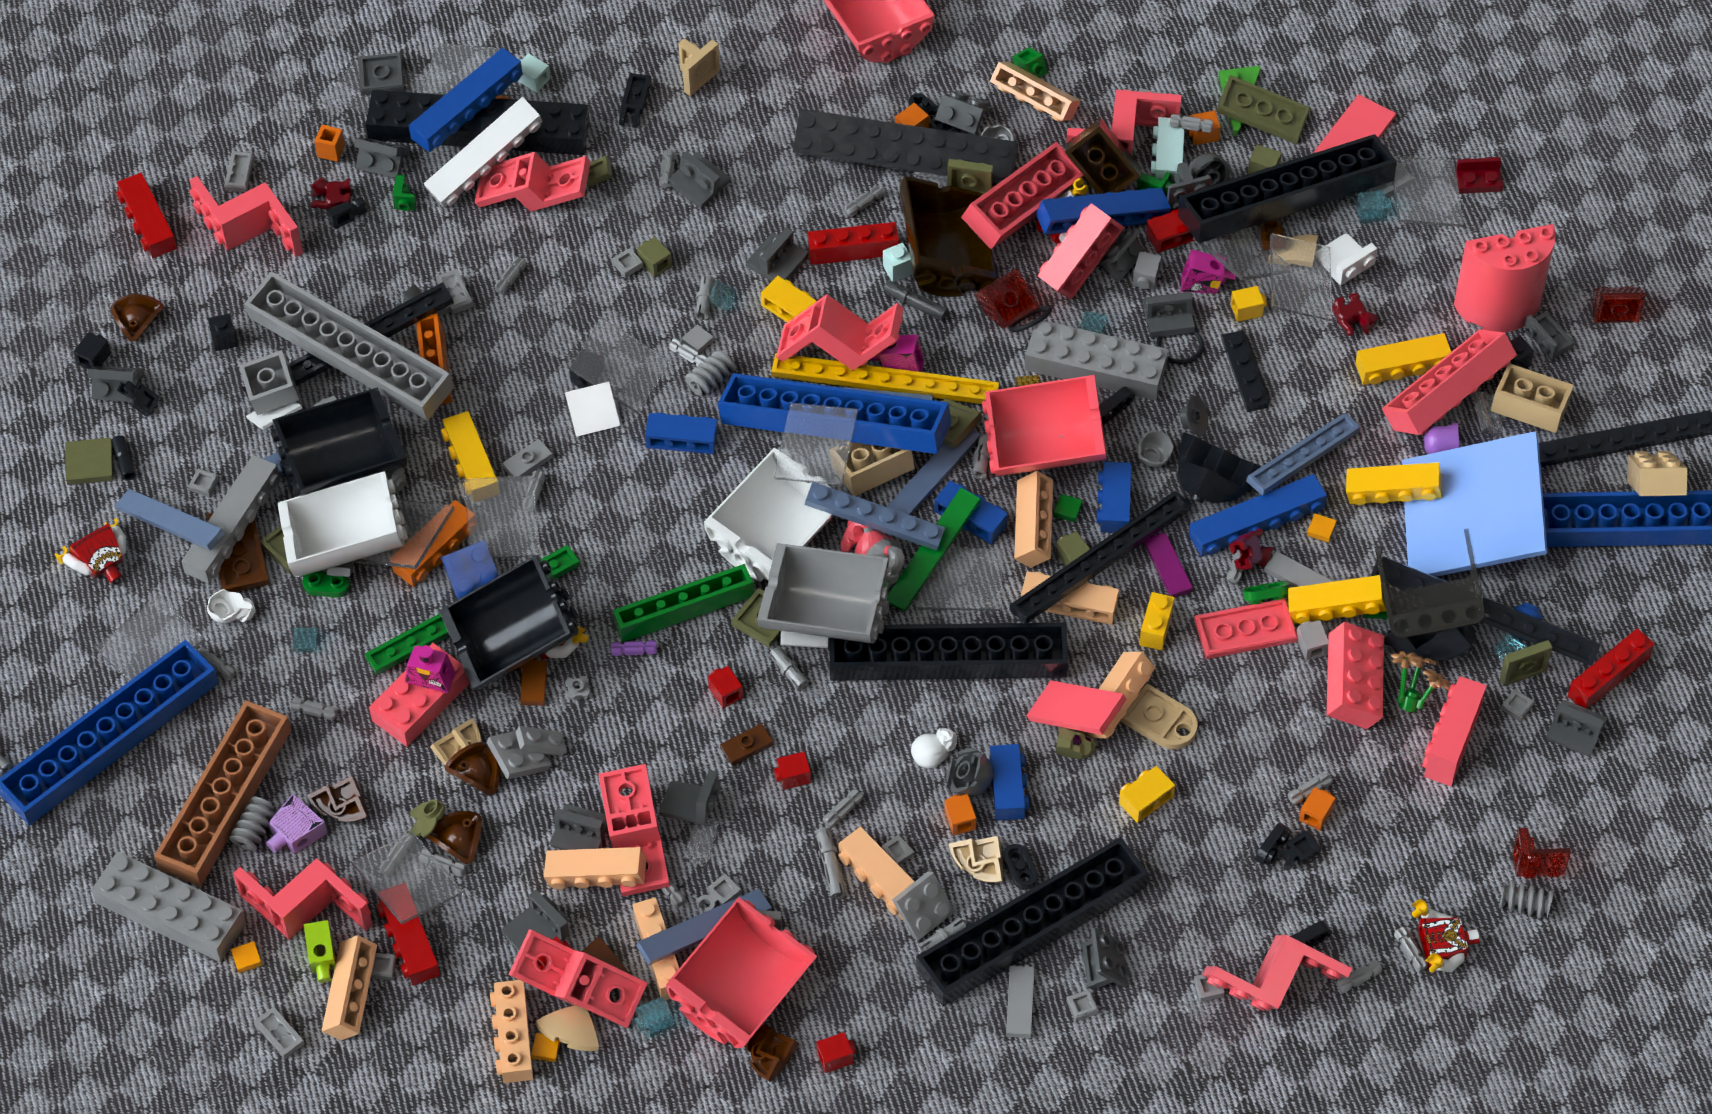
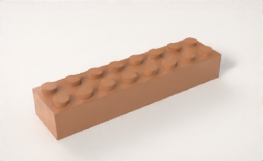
[154,700,291,887]

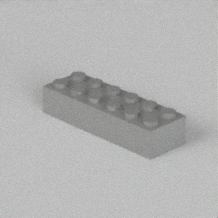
[1024,320,1169,400]
[91,851,246,963]

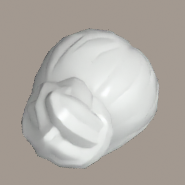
[207,589,256,623]
[911,728,957,769]

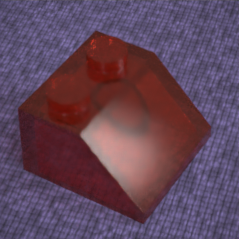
[974,268,1040,329]
[1592,286,1646,323]

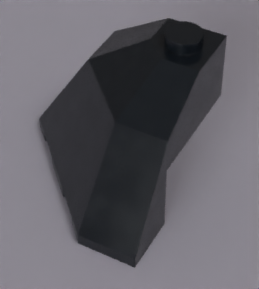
[1178,432,1261,504]
[1384,581,1475,660]

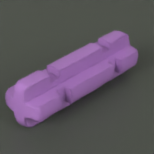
[611,640,657,656]

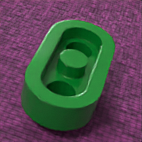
[302,571,350,598]
[1243,581,1289,604]

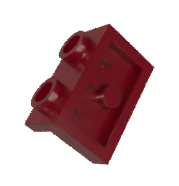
[1455,157,1503,194]

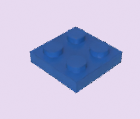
[441,540,499,600]

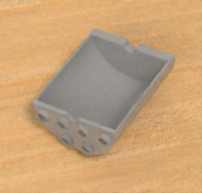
[757,543,893,643]

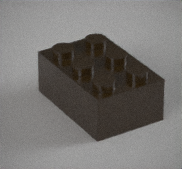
[1065,118,1142,194]

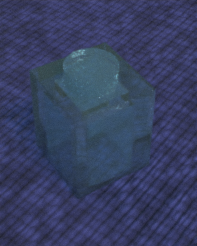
[1356,190,1391,224]
[634,996,674,1039]

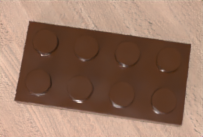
[206,512,270,592]

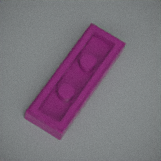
[1143,532,1193,598]

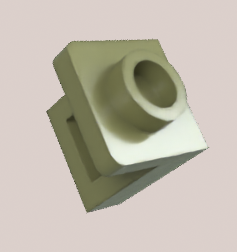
[587,156,612,187]

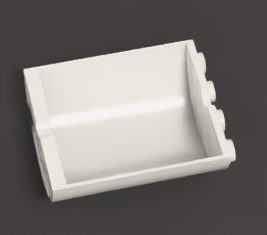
[704,448,834,581]
[278,471,408,577]

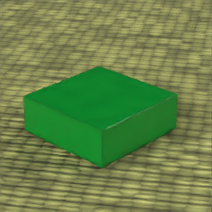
[1053,494,1083,523]

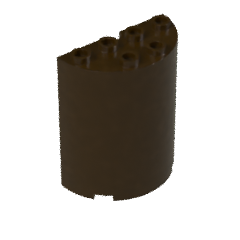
[900,176,997,297]

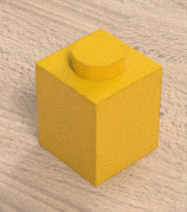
[1230,286,1267,322]

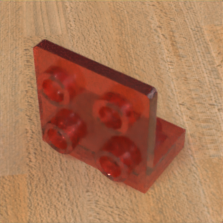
[1512,828,1571,879]

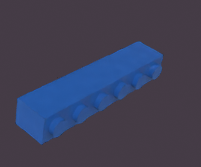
[409,47,523,153]
[1036,188,1171,235]
[1189,474,1327,557]

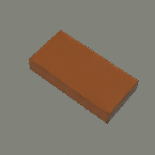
[520,660,547,706]

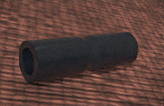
[112,435,136,480]

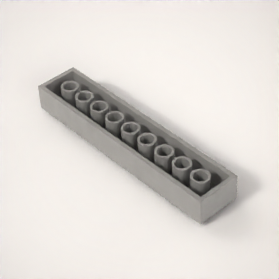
[244,271,454,421]

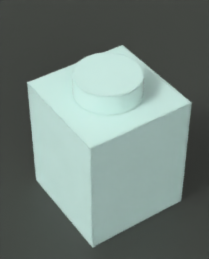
[518,53,550,93]
[883,243,913,282]

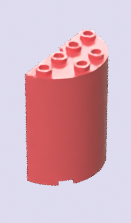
[823,0,935,63]
[1454,224,1556,332]
[982,375,1107,477]
[666,897,817,1048]

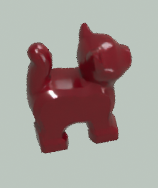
[310,177,352,210]
[1332,292,1378,336]
[1229,528,1274,570]

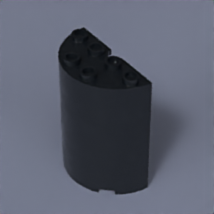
[270,387,407,496]
[439,555,579,691]

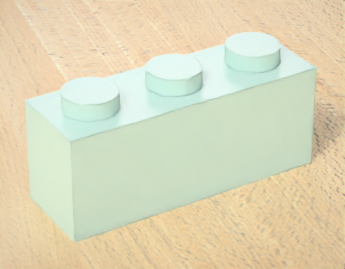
[1151,117,1184,184]

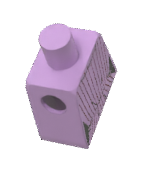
[266,794,327,853]

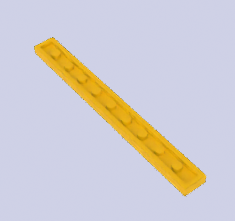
[771,353,999,404]

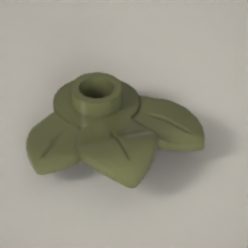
[407,799,445,838]

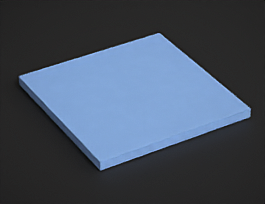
[1402,431,1548,577]

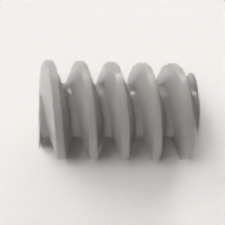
[685,350,736,396]
[229,797,274,851]
[1499,880,1553,919]

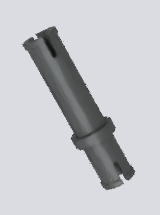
[883,280,948,321]

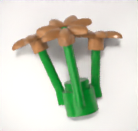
[1391,651,1450,712]

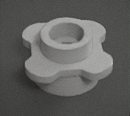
[565,676,590,700]

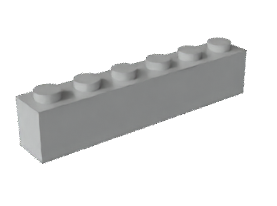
[181,455,280,584]

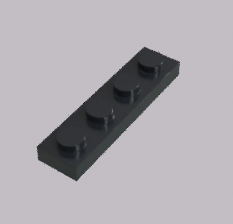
[1221,330,1269,412]

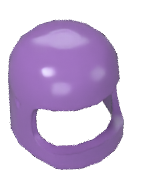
[1424,423,1459,454]

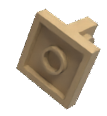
[678,38,720,97]

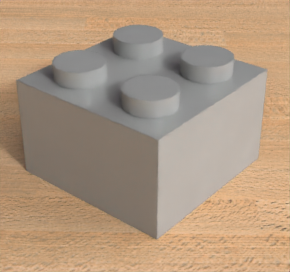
[239,350,300,415]

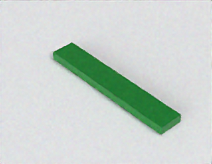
[887,488,981,613]

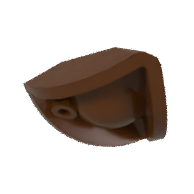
[110,294,164,341]
[445,742,501,796]
[427,811,482,864]

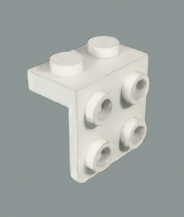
[1314,234,1377,286]

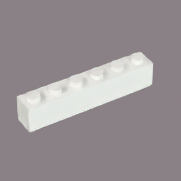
[424,97,542,208]

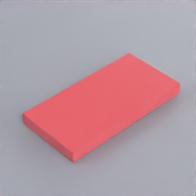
[1314,94,1396,153]
[1194,598,1298,659]
[1026,681,1127,735]

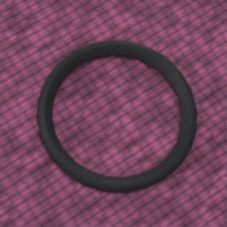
[1009,305,1052,332]
[1156,330,1204,364]

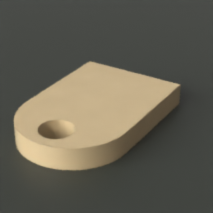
[1120,683,1197,749]

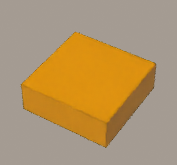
[1307,513,1337,543]
[231,941,262,973]
[531,1033,560,1062]

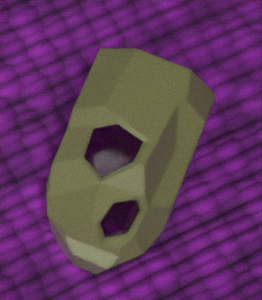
[1056,727,1096,759]

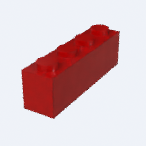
[116,173,177,259]
[1146,209,1196,254]
[807,222,899,265]
[1567,628,1655,709]
[376,884,440,986]

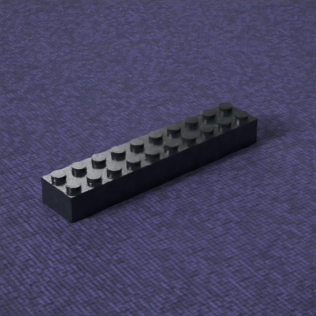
[365,90,590,155]
[793,109,1018,186]
[1178,134,1397,244]
[830,622,1068,681]
[916,837,1149,1007]

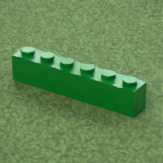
[613,564,754,643]

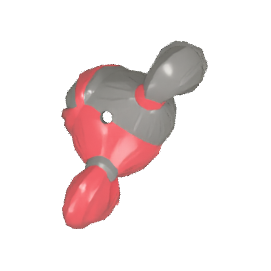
[840,520,904,591]

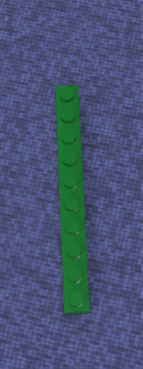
[364,545,580,675]

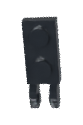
[619,73,652,128]

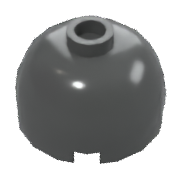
[1188,153,1232,186]
[946,748,994,798]

